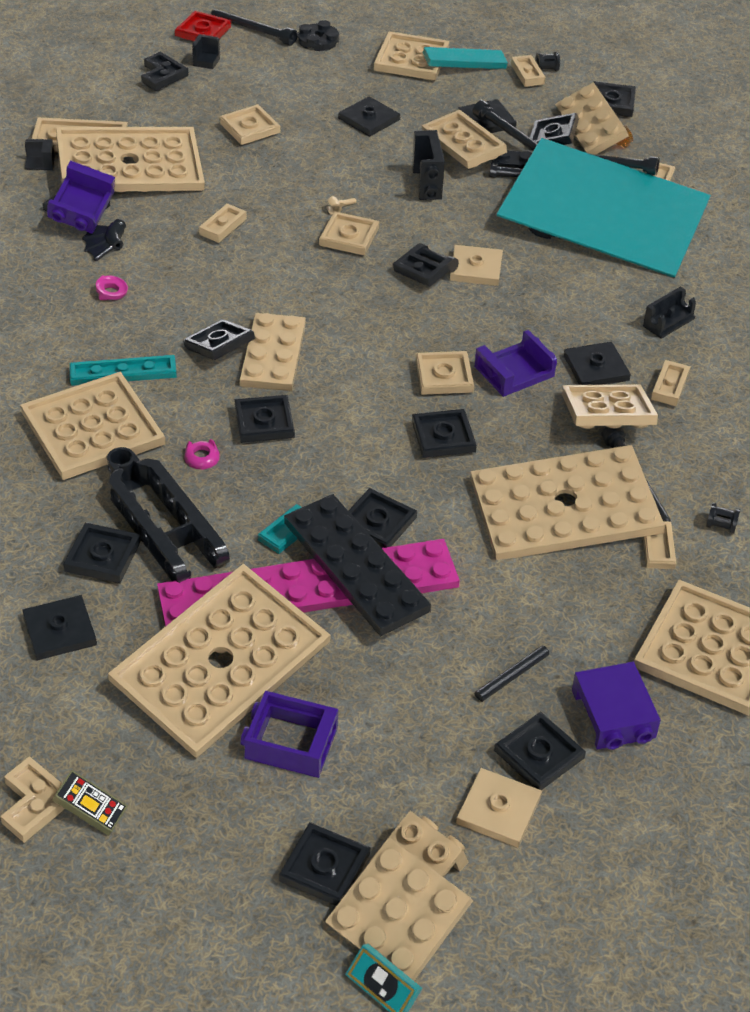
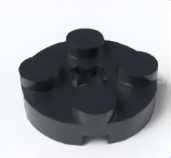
[298,20,339,51]

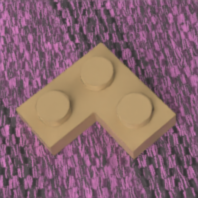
[0,756,65,843]

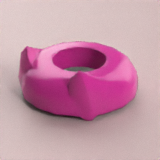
[95,275,128,300]
[184,439,220,470]

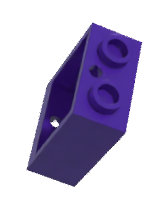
[241,690,339,778]

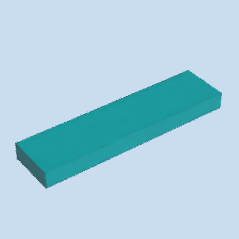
[423,47,508,69]
[69,355,177,386]

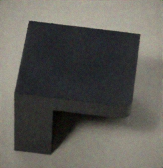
[192,34,220,69]
[25,139,55,170]

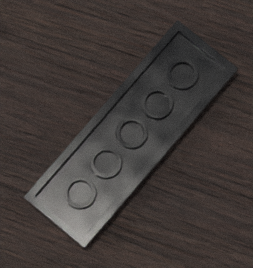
[284,494,431,637]

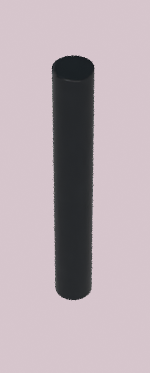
[474,645,549,702]

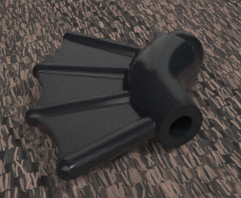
[82,219,126,261]

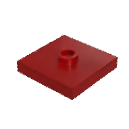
[175,11,231,41]

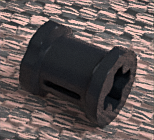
[535,52,560,71]
[706,502,741,534]

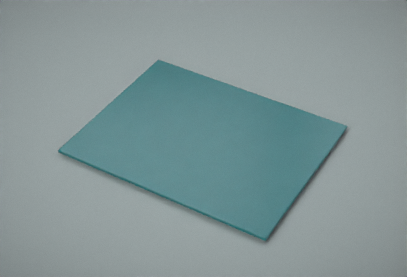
[496,138,711,278]

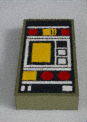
[52,770,128,836]

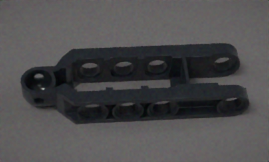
[107,447,230,583]

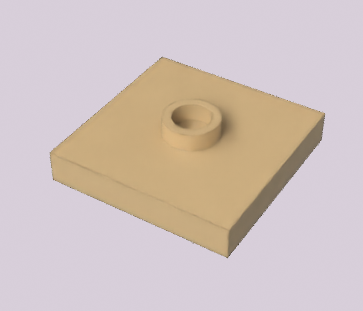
[220,104,280,145]
[319,212,379,255]
[450,245,503,286]
[415,351,474,395]
[456,768,542,848]

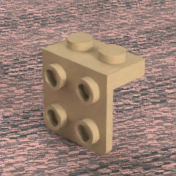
[370,811,468,877]

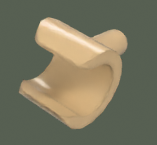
[327,196,356,215]

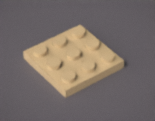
[374,31,449,81]
[562,384,658,429]
[325,837,473,981]

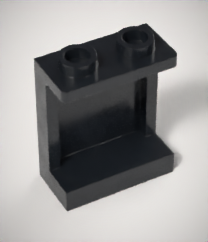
[412,130,445,200]

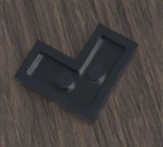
[141,51,189,91]

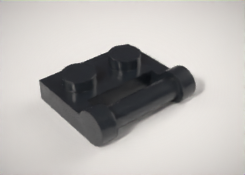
[489,150,532,178]
[393,243,459,287]

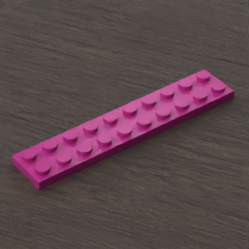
[157,539,460,627]

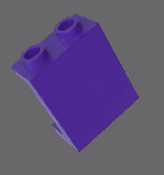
[47,160,115,234]
[474,330,557,397]
[572,661,661,750]

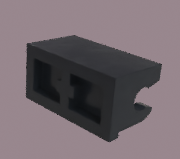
[643,286,696,339]

